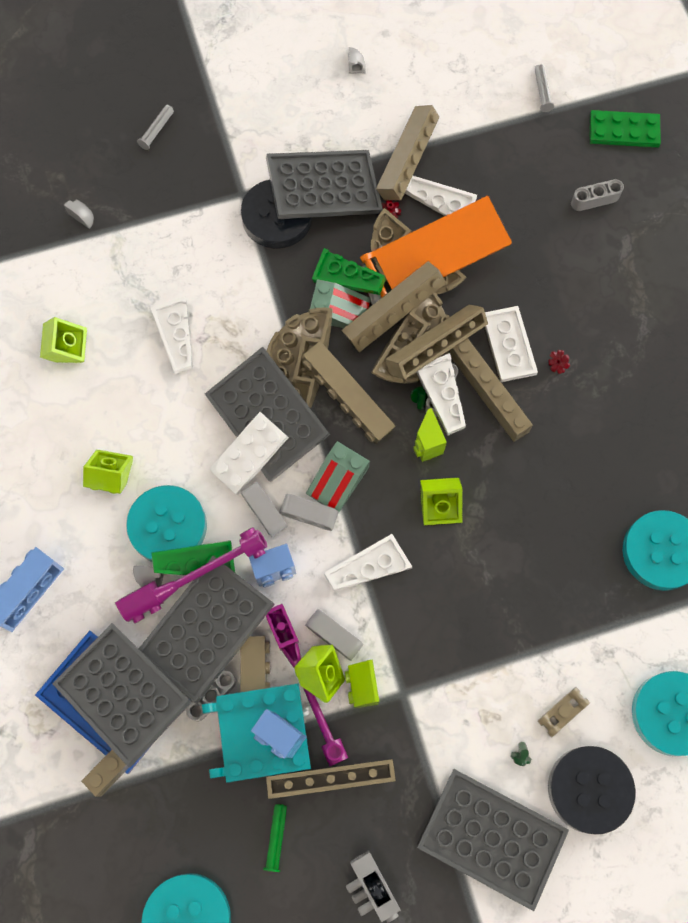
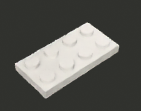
[485,306,538,382]
[210,412,289,495]

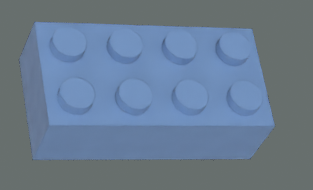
[0,547,64,632]

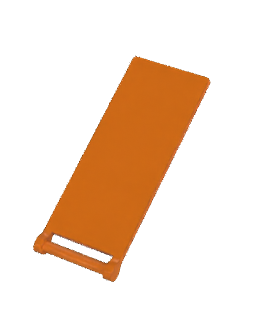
[360,196,512,298]

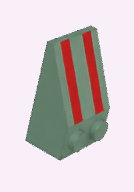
[310,279,370,328]
[306,441,370,514]

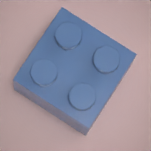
[249,543,296,588]
[251,709,307,759]

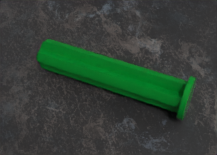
[263,804,287,872]

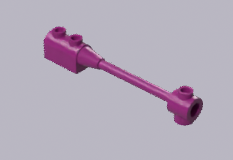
[115,527,267,624]
[266,603,348,767]

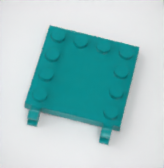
[202,683,311,783]

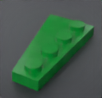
[312,248,386,295]
[151,540,235,575]

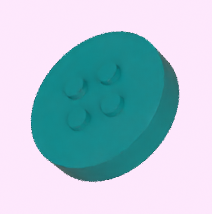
[126,485,207,562]
[622,510,688,591]
[632,671,688,756]
[142,873,231,923]

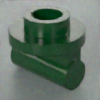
[410,387,428,410]
[511,742,532,766]

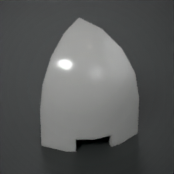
[349,47,366,73]
[64,199,94,229]
[133,565,164,587]

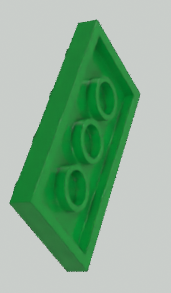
[590,110,661,148]

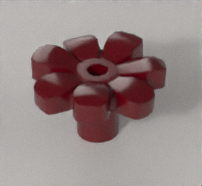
[381,200,401,219]
[549,350,570,374]

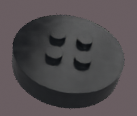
[241,179,312,249]
[548,746,636,834]

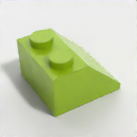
[40,317,87,363]
[413,408,447,462]
[83,449,133,494]
[420,478,462,525]
[294,645,345,703]
[344,659,379,708]

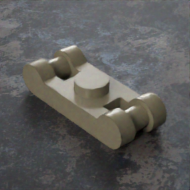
[538,687,590,738]

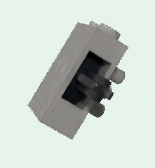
[346,850,401,923]

